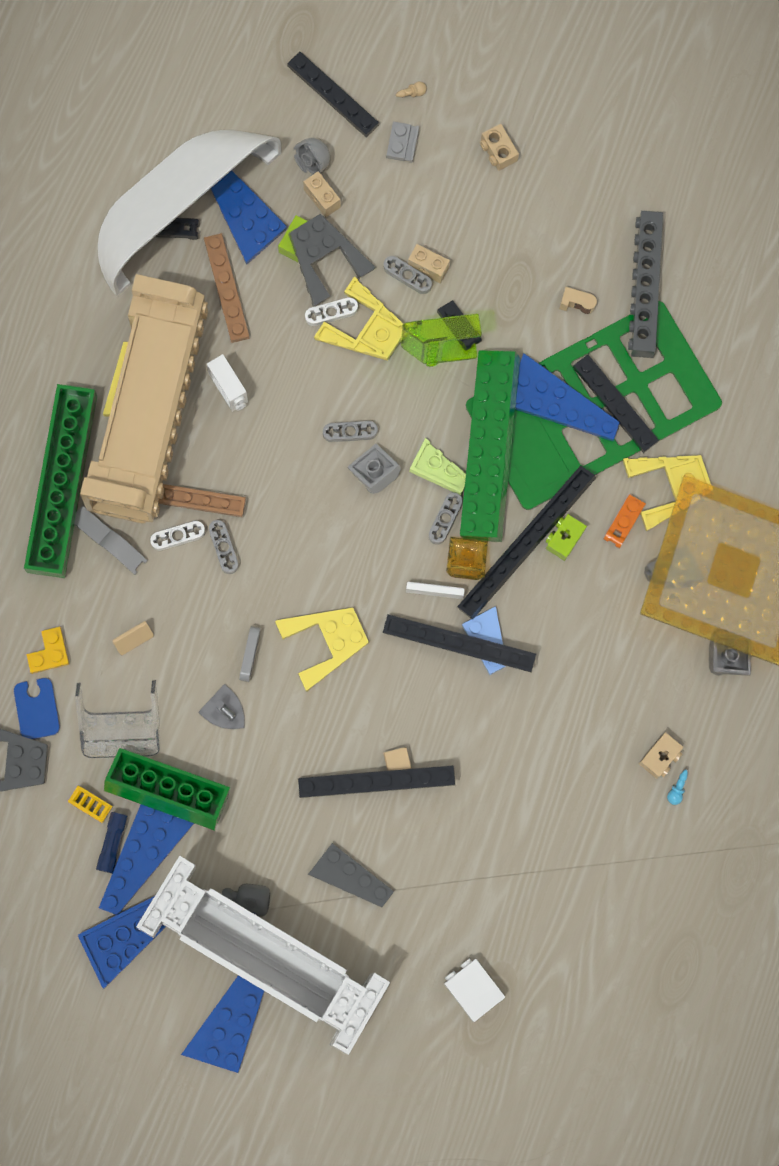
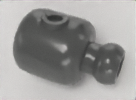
[222,883,270,917]

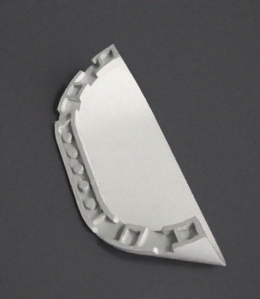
[98,130,281,296]

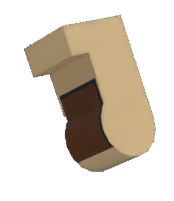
[559,287,597,314]

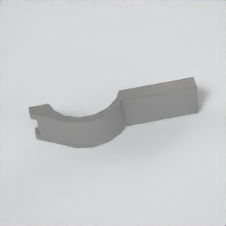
[74,506,147,575]

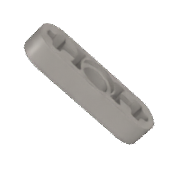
[384,256,432,294]
[323,421,378,442]
[429,493,462,545]
[209,520,238,574]
[239,626,261,682]

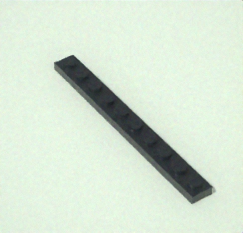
[457,465,596,620]

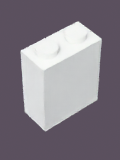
[444,958,505,1022]

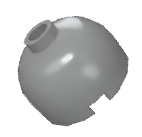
[293,138,330,176]

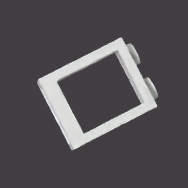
[207,354,248,412]

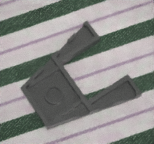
[288,214,375,307]
[0,729,48,792]

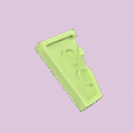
[409,438,466,495]

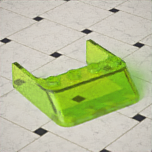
[401,314,482,367]

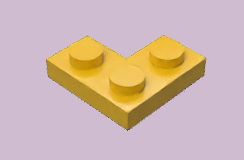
[26,627,69,674]

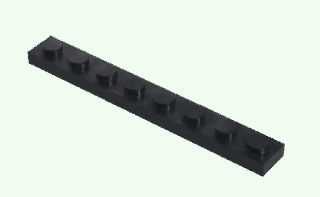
[382,614,537,673]
[298,765,456,798]

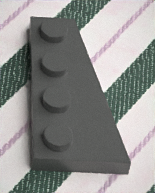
[308,843,394,908]

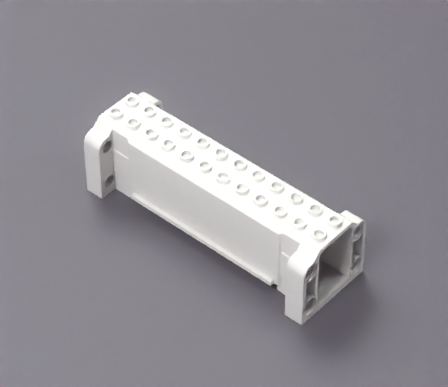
[136,856,390,1055]

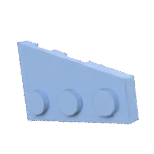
[462,606,506,675]

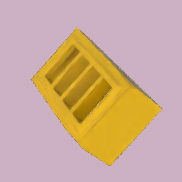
[68,785,113,823]

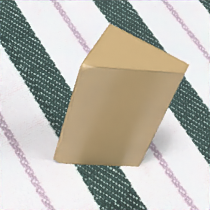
[112,621,154,655]
[383,747,411,771]

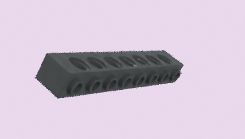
[628,210,663,358]

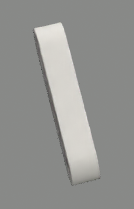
[305,298,358,326]
[150,521,205,551]

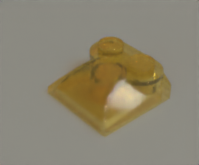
[446,537,488,580]

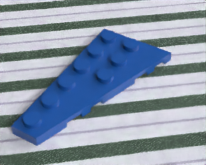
[211,170,287,265]
[515,353,619,441]
[99,805,194,915]
[78,896,166,989]
[181,975,264,1073]

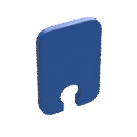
[14,678,60,739]

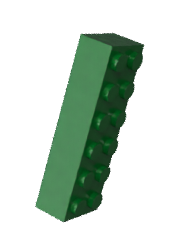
[104,748,230,831]

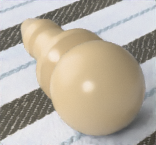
[395,81,427,97]

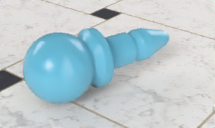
[667,770,688,805]

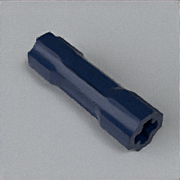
[96,812,128,874]

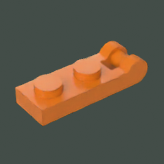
[603,494,646,549]

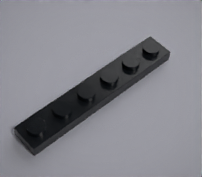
[287,52,379,138]
[573,355,659,454]

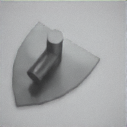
[198,684,245,729]

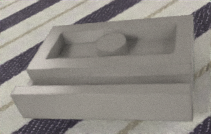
[386,121,419,163]

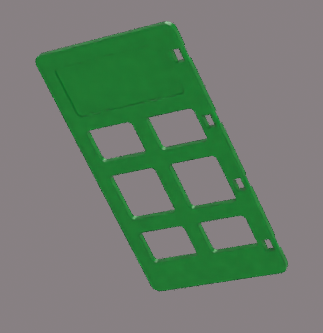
[466,301,722,510]

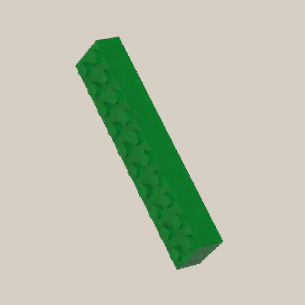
[460,350,520,542]
[24,384,97,578]

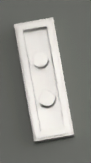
[406,582,464,599]

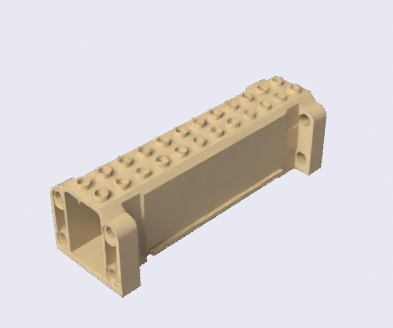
[80,274,208,523]

